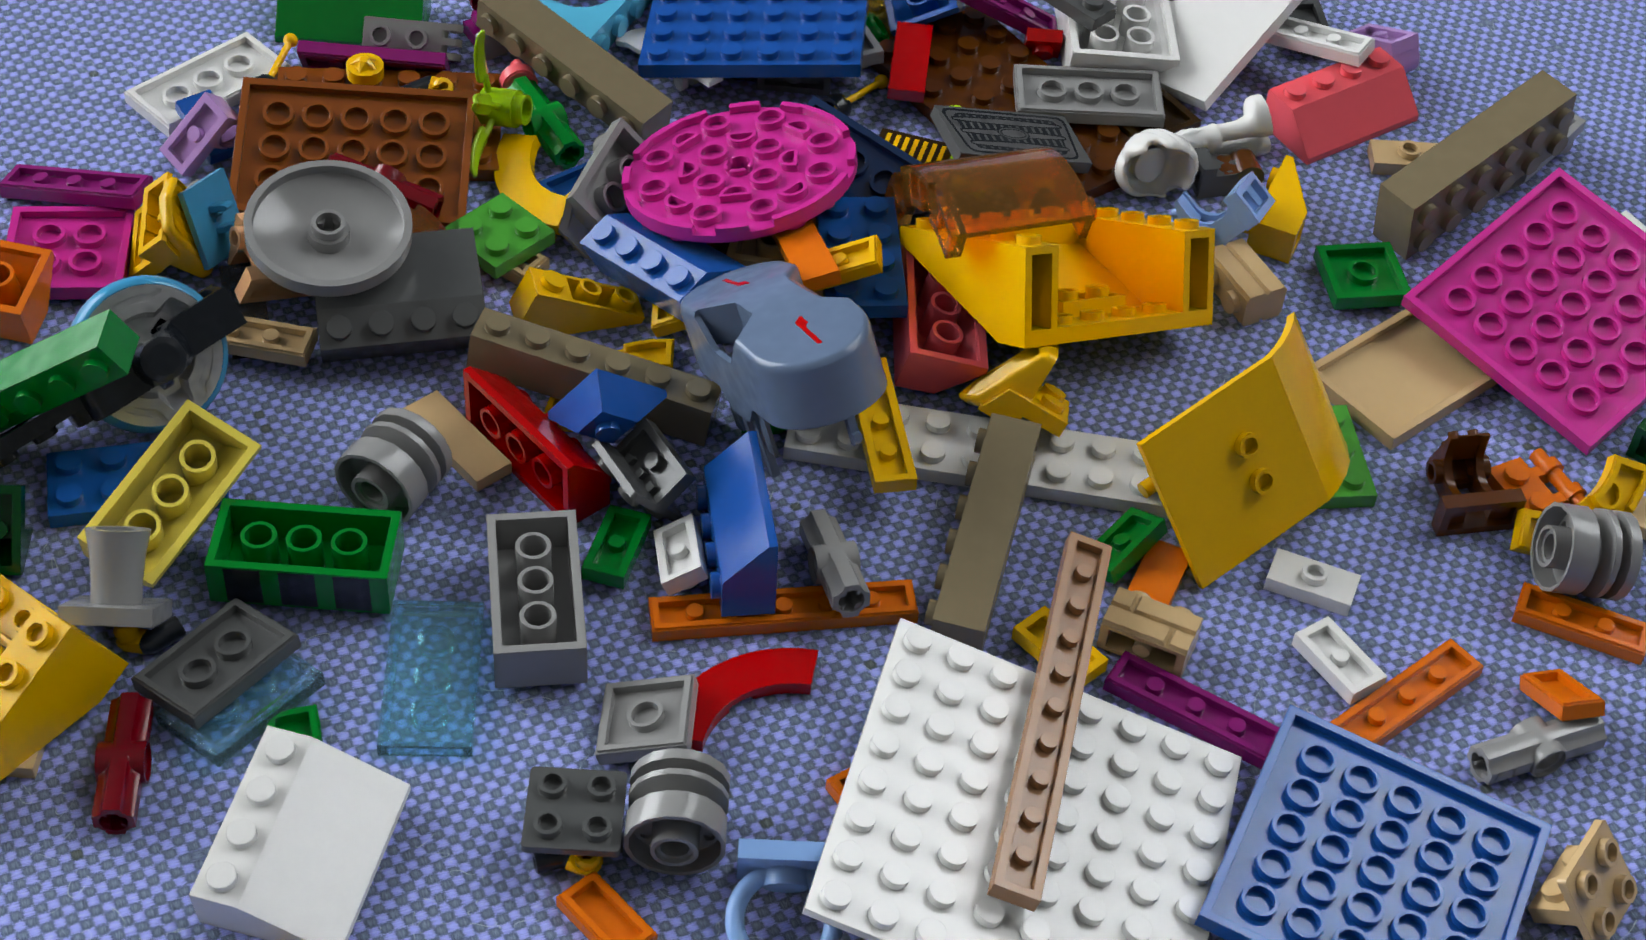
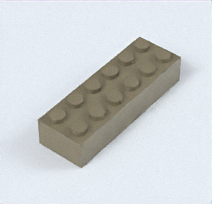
[1373,70,1577,260]

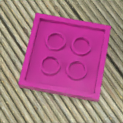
[6,206,135,300]

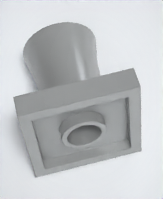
[58,526,173,628]

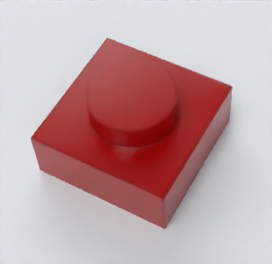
[1023,27,1063,60]

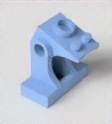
[1171,171,1275,246]

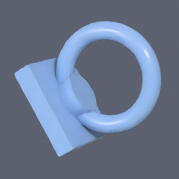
[725,838,843,940]

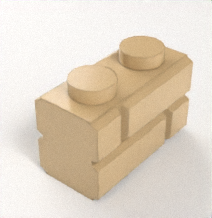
[1213,238,1287,327]
[1096,587,1203,678]

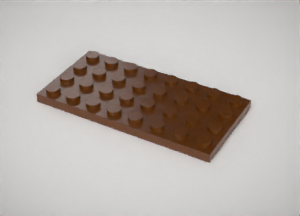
[871,7,1130,214]

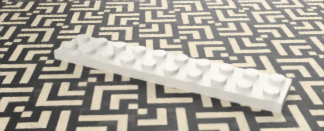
[783,404,1169,519]

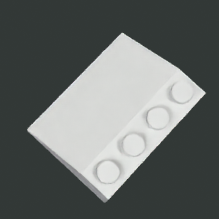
[1054,0,1180,72]
[189,725,411,940]

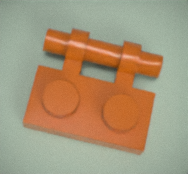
[1487,448,1587,511]

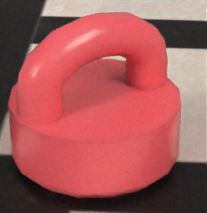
[499,59,538,89]

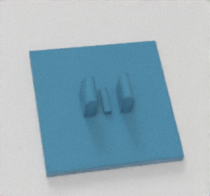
[177,167,240,270]

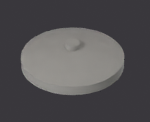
[243,160,413,297]

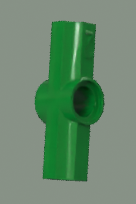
[507,76,584,170]

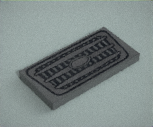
[930,105,1092,174]

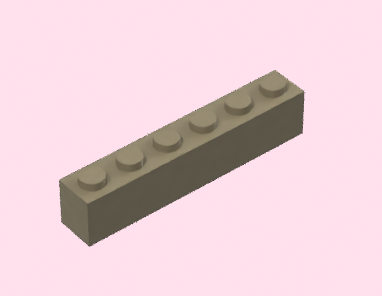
[476,0,673,141]
[466,307,722,447]
[924,413,1042,651]

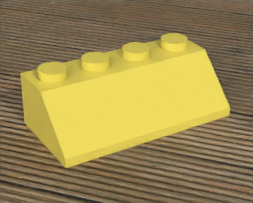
[77,399,262,588]

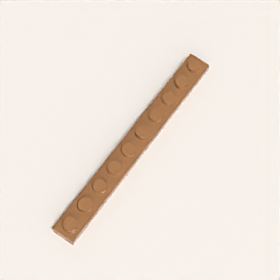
[987,531,1112,912]

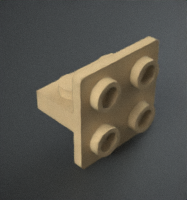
[1528,819,1637,940]

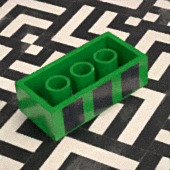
[204,498,405,614]

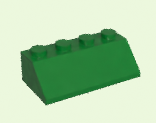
[275,0,431,46]

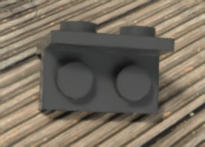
[591,418,696,521]
[521,766,627,858]

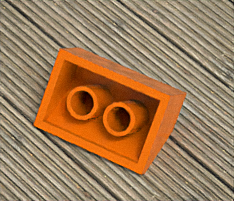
[0,240,54,344]

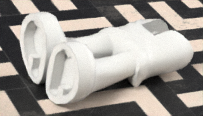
[1175,94,1273,157]

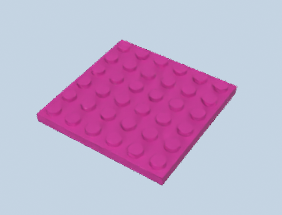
[1401,167,1646,455]

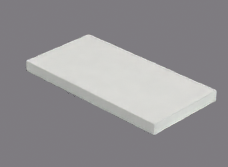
[1159,0,1303,111]

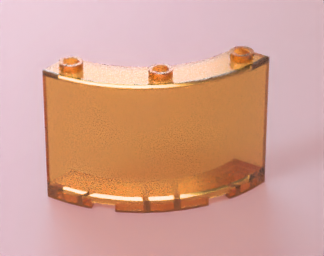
[885,146,1097,259]

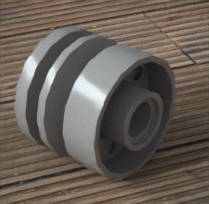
[334,407,453,523]
[1530,502,1643,601]
[624,748,731,875]

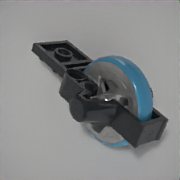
[0,275,247,469]

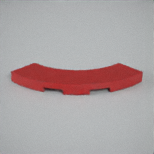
[691,648,819,752]

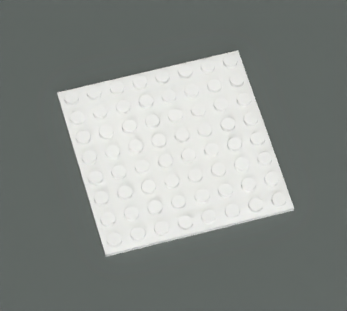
[802,618,1242,940]

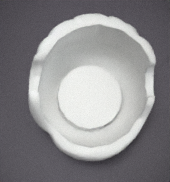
[1115,128,1199,197]

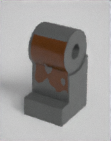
[1191,147,1264,199]

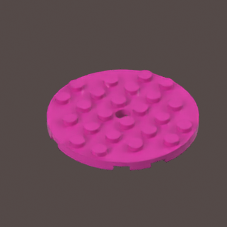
[621,101,858,243]

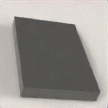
[131,598,301,730]

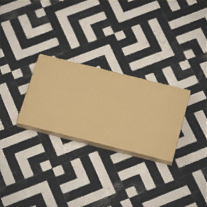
[1314,309,1498,450]

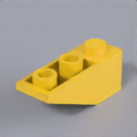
[1244,155,1307,264]
[509,267,645,334]

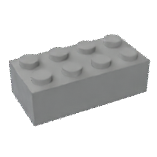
[486,510,588,688]

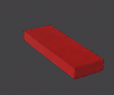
[887,21,933,103]

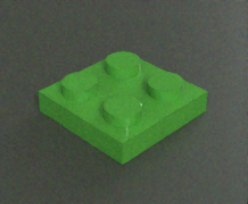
[443,193,555,279]

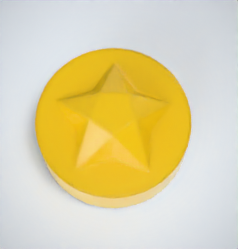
[346,53,384,85]

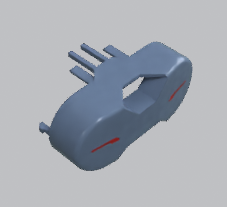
[680,261,887,478]

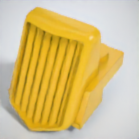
[129,171,213,278]
[959,344,1070,437]

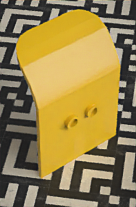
[1136,312,1350,589]

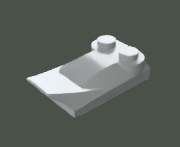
[558,117,644,260]

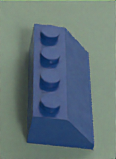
[579,213,746,322]
[696,431,778,617]

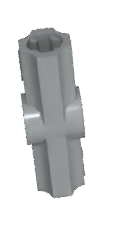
[799,509,870,618]
[1467,716,1608,785]

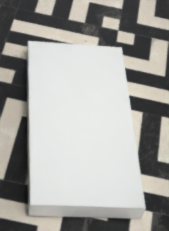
[124,32,292,137]

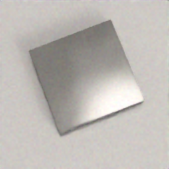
[595,674,699,765]

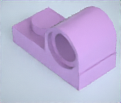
[1349,23,1420,73]
[159,92,238,177]

